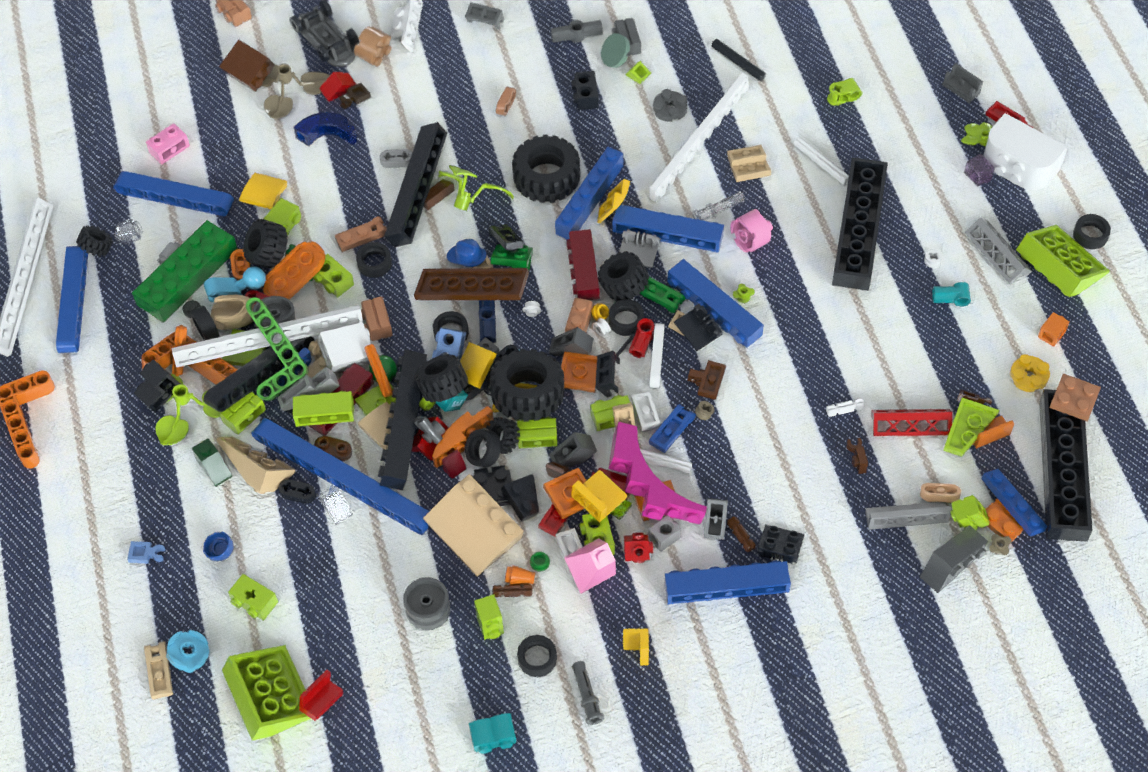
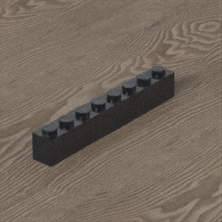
[384,122,447,247]
[378,349,427,490]

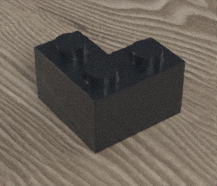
[134,359,181,413]

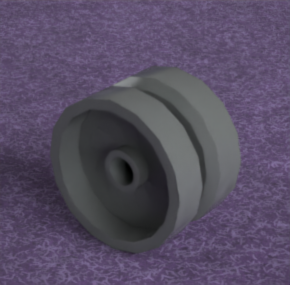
[253,296,295,329]
[403,577,451,631]

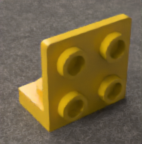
[571,470,627,522]

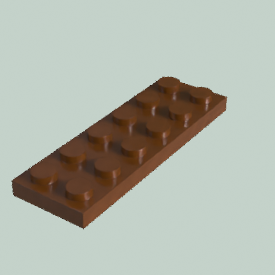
[414,268,529,300]

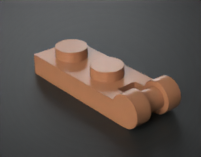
[334,217,387,252]

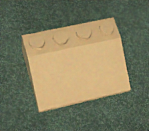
[423,474,524,577]

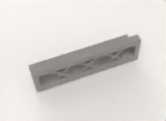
[965,217,1032,284]
[865,502,951,530]

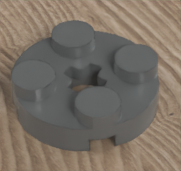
[653,89,687,122]

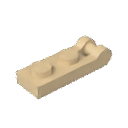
[144,641,173,700]

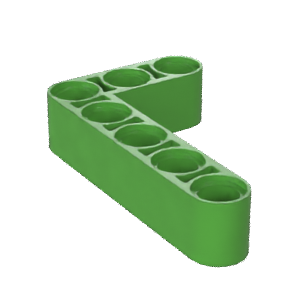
[246,298,309,401]

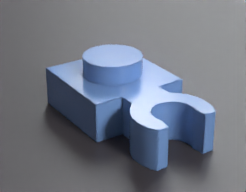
[127,541,166,564]

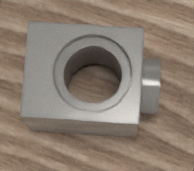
[648,516,680,552]

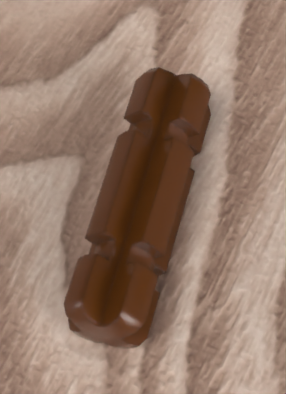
[727,516,756,552]
[492,584,533,597]

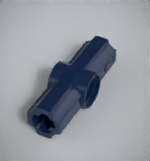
[478,300,496,343]

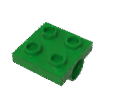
[490,244,533,271]

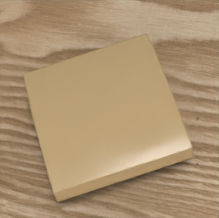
[727,145,771,182]
[358,402,392,450]

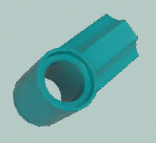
[932,282,971,307]

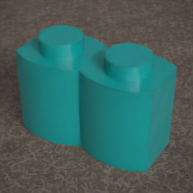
[469,713,517,754]

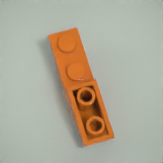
[432,406,494,469]

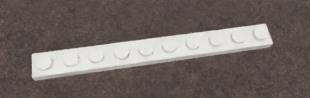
[649,73,749,202]
[0,197,53,357]
[172,305,363,367]

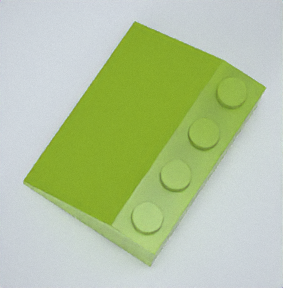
[1016,225,1110,297]
[222,645,311,741]

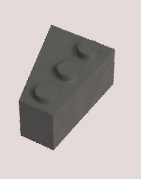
[920,526,988,593]

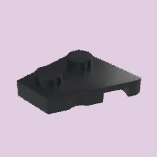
[501,474,539,521]

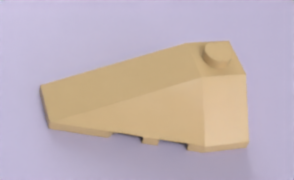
[216,437,295,494]

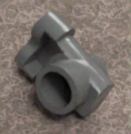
[413,415,445,444]

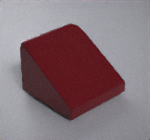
[442,449,467,479]

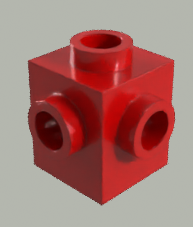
[624,532,653,563]

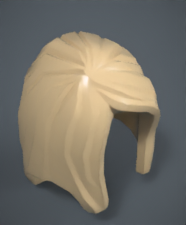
[211,295,255,330]

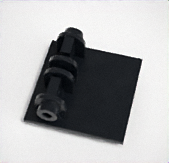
[674,303,723,351]
[757,525,805,564]

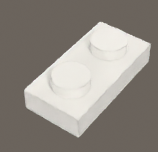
[631,391,661,431]
[556,528,582,572]

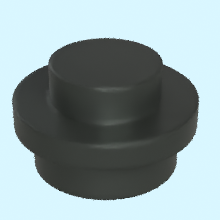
[182,300,201,318]

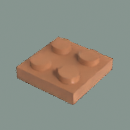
[1050,373,1101,422]

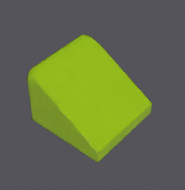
[625,61,651,84]

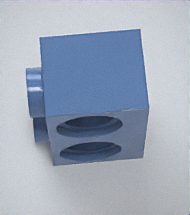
[432,328,467,360]

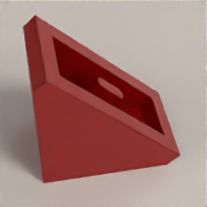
[319,72,357,102]

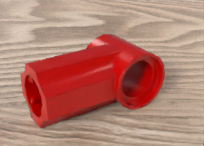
[629,318,654,358]

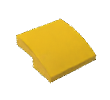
[239,173,287,209]
[597,179,630,223]
[460,342,497,389]

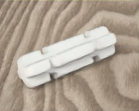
[826,398,864,417]

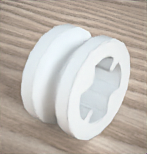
[924,249,942,268]
[592,318,611,337]

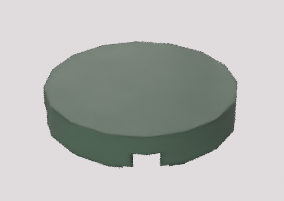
[601,33,630,68]

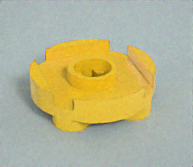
[1010,354,1050,392]

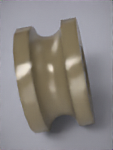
[695,401,714,420]

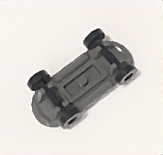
[289,0,360,67]

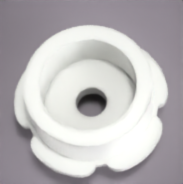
[523,301,541,317]

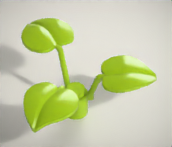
[438,165,514,211]
[155,374,221,445]

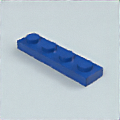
[981,469,1048,536]

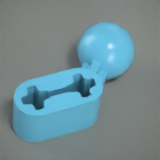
[204,266,266,302]

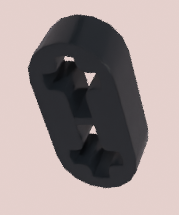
[279,479,316,504]

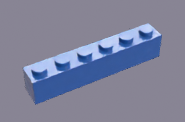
[555,147,623,239]
[613,205,724,253]
[667,259,764,348]
[664,560,791,605]

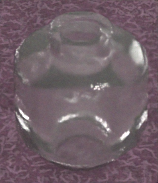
[114,219,143,245]

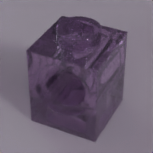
[964,154,995,186]

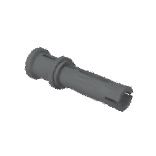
[572,661,605,725]

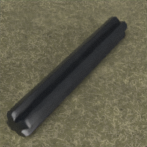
[712,39,766,81]

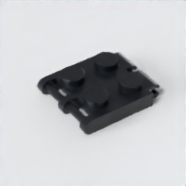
[471,465,512,507]

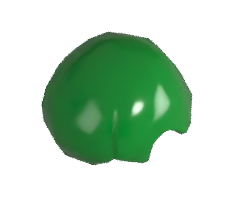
[369,355,397,383]

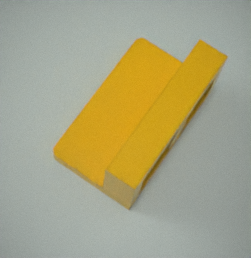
[623,629,649,665]

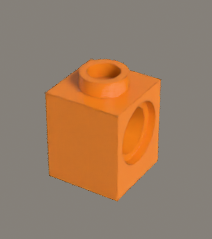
[1038,312,1070,347]

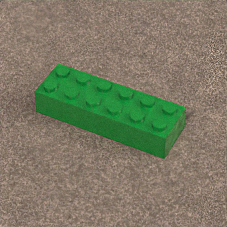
[132,220,238,323]

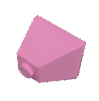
[564,538,616,594]

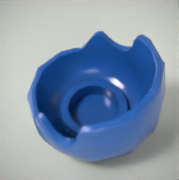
[203,531,234,561]

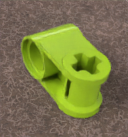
[827,78,862,106]

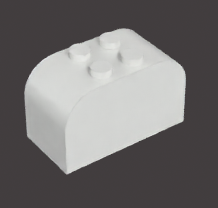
[983,113,1067,191]

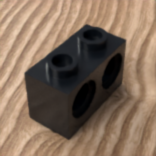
[571,71,599,110]

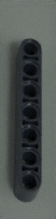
[203,336,315,412]

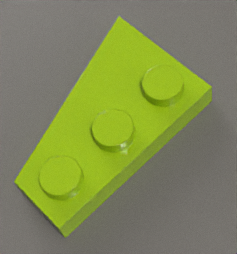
[943,398,1000,457]

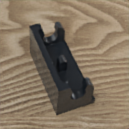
[595,351,620,398]

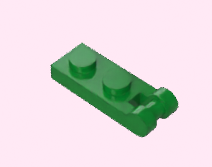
[640,277,685,313]

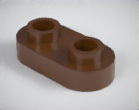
[314,436,352,461]

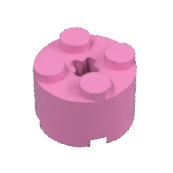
[730,209,773,252]

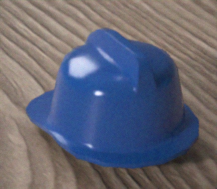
[446,239,486,267]

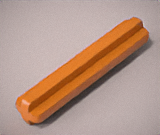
[171,325,187,376]
[364,344,392,397]

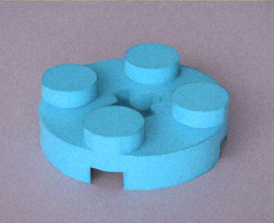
[166,630,209,673]

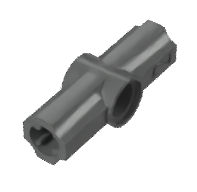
[550,20,603,43]

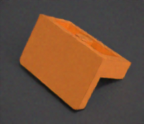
[973,416,1014,449]

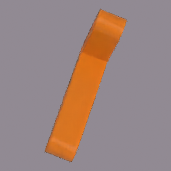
[141,332,238,385]
[0,370,55,469]

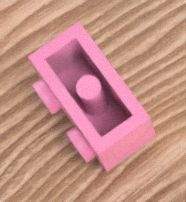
[146,123,190,165]

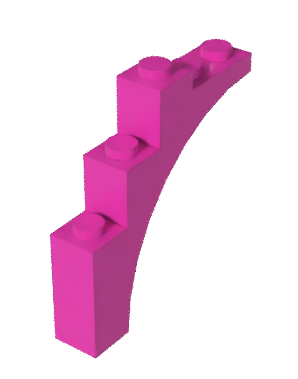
[608,422,707,524]

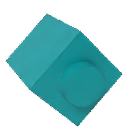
[435,389,468,412]

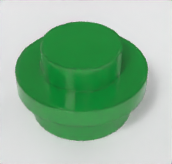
[530,552,550,572]

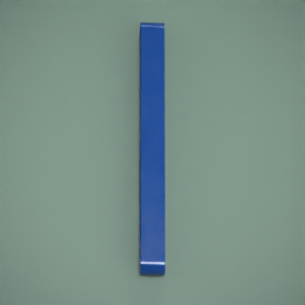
[251,418,430,535]

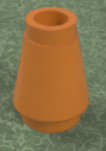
[505,565,535,585]

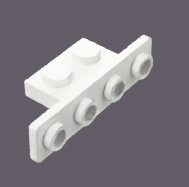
[390,0,423,52]

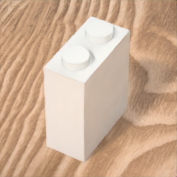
[317,322,371,373]

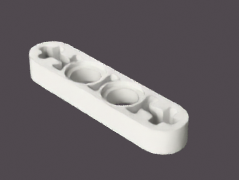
[650,323,665,388]

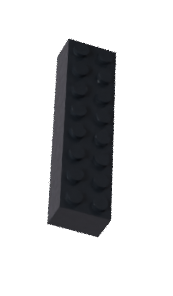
[832,157,888,291]
[1039,389,1093,542]

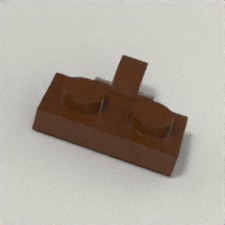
[687,360,726,400]

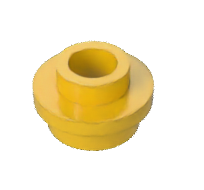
[592,303,609,321]

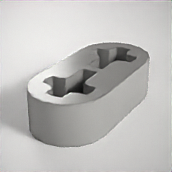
[380,149,412,168]

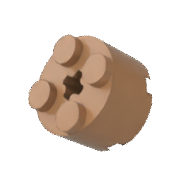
[354,26,392,67]

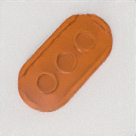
[263,241,325,299]

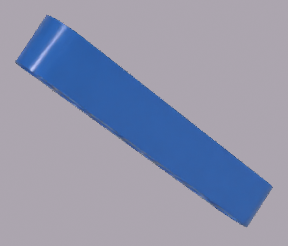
[113,171,234,216]
[56,246,88,353]

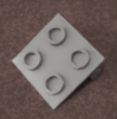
[619,230,661,268]

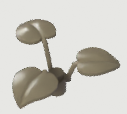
[262,64,330,119]

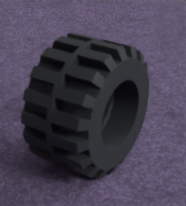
[243,219,288,268]
[598,251,649,301]
[414,354,468,402]

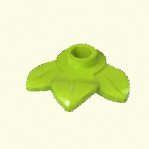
[961,122,992,146]

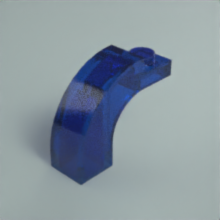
[293,112,358,147]

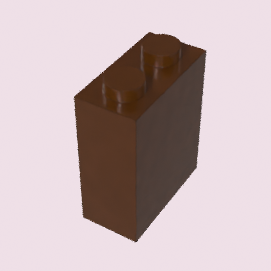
[219,39,275,92]

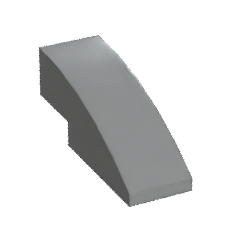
[278,367,340,411]

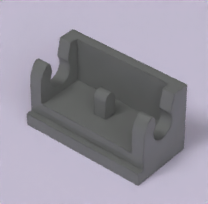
[465,2,504,30]
[942,63,983,103]

